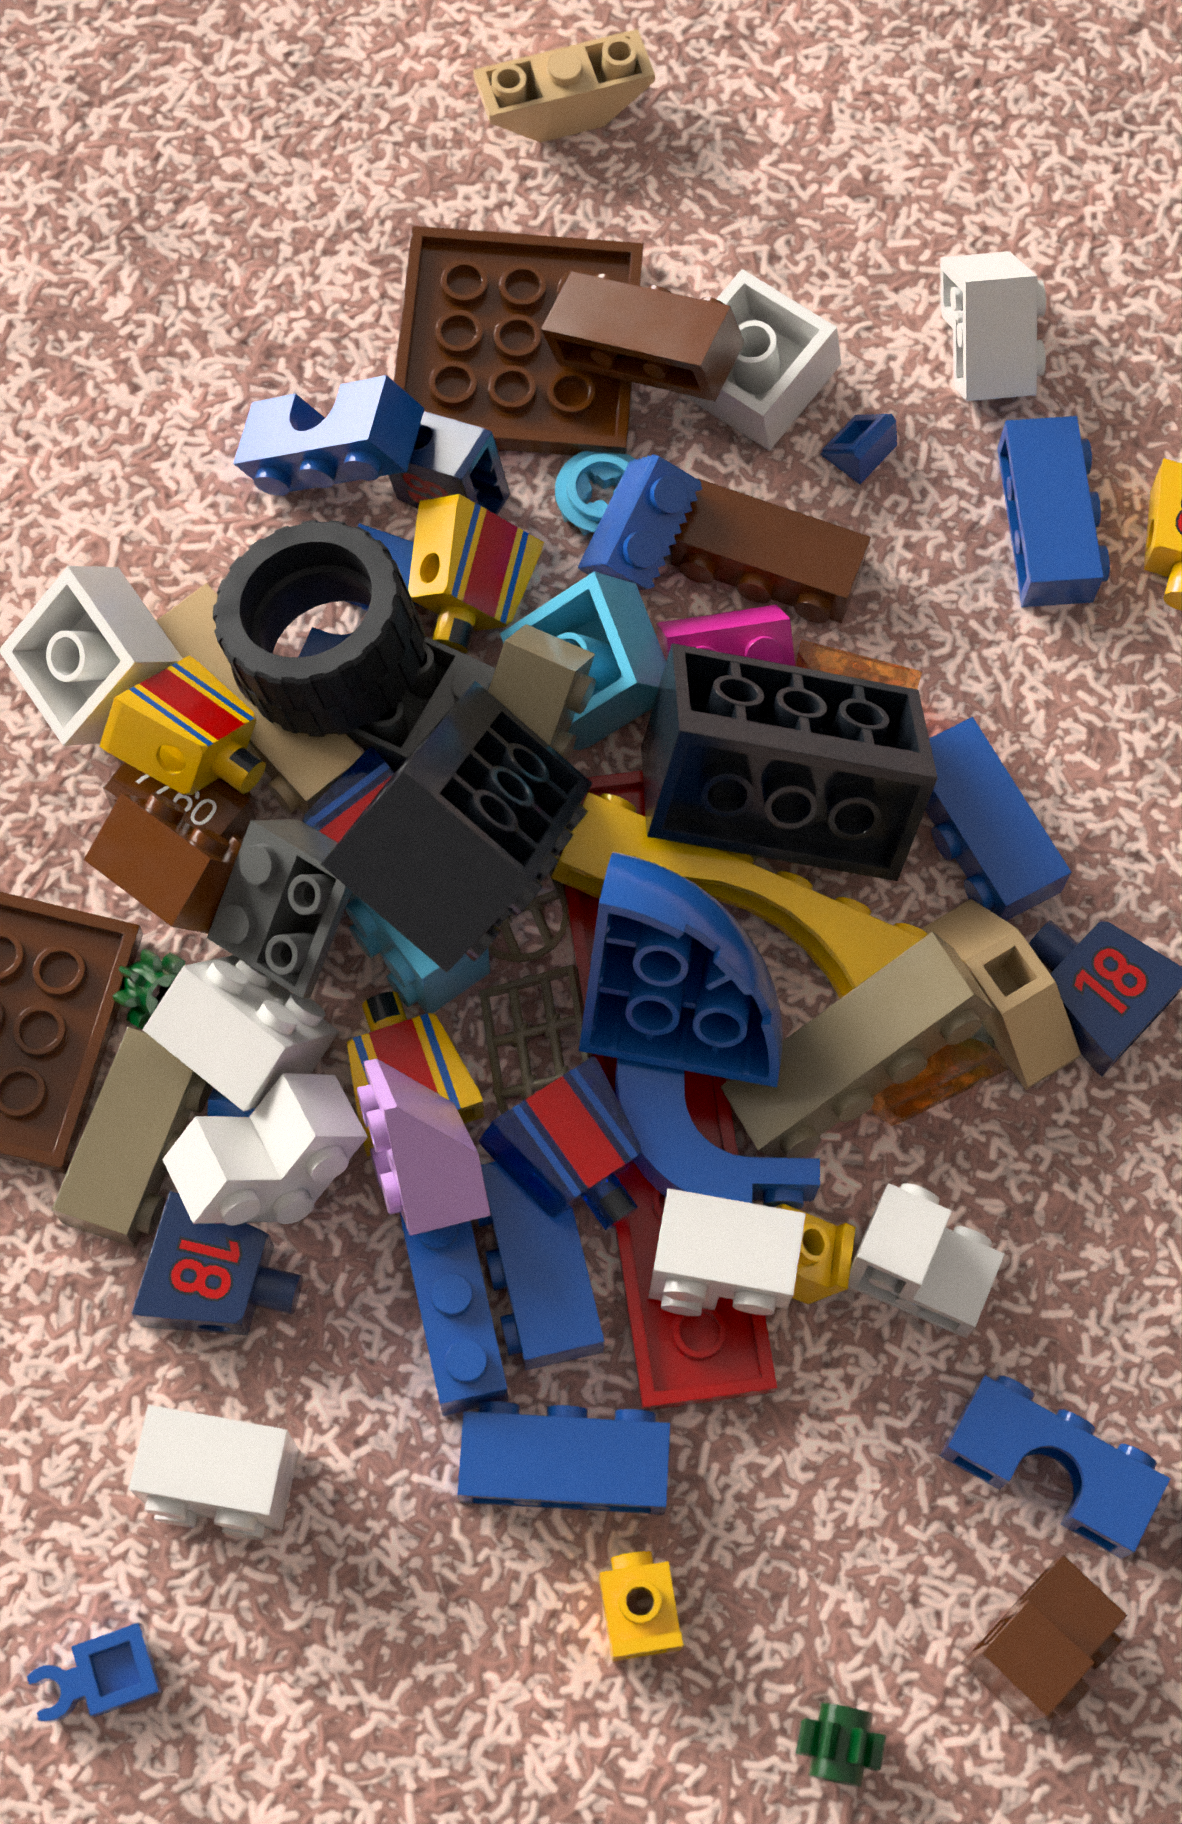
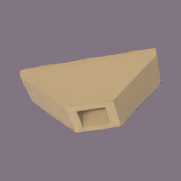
[473,29,655,143]
[921,899,1081,1090]

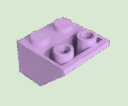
[357,1058,490,1236]

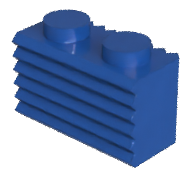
[578,454,702,591]

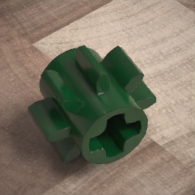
[112,949,186,1030]
[796,1703,886,1787]

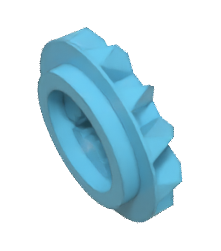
[555,451,636,536]

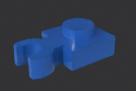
[26,1622,163,1723]

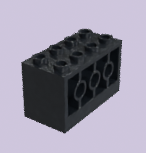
[641,643,938,881]
[320,681,593,973]

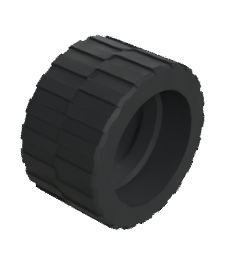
[213,520,425,737]

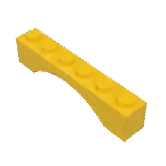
[551,792,928,999]

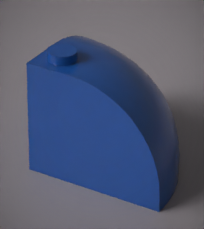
[579,852,783,1087]

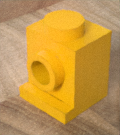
[774,1203,856,1304]
[599,1551,683,1662]

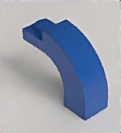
[615,1058,820,1209]

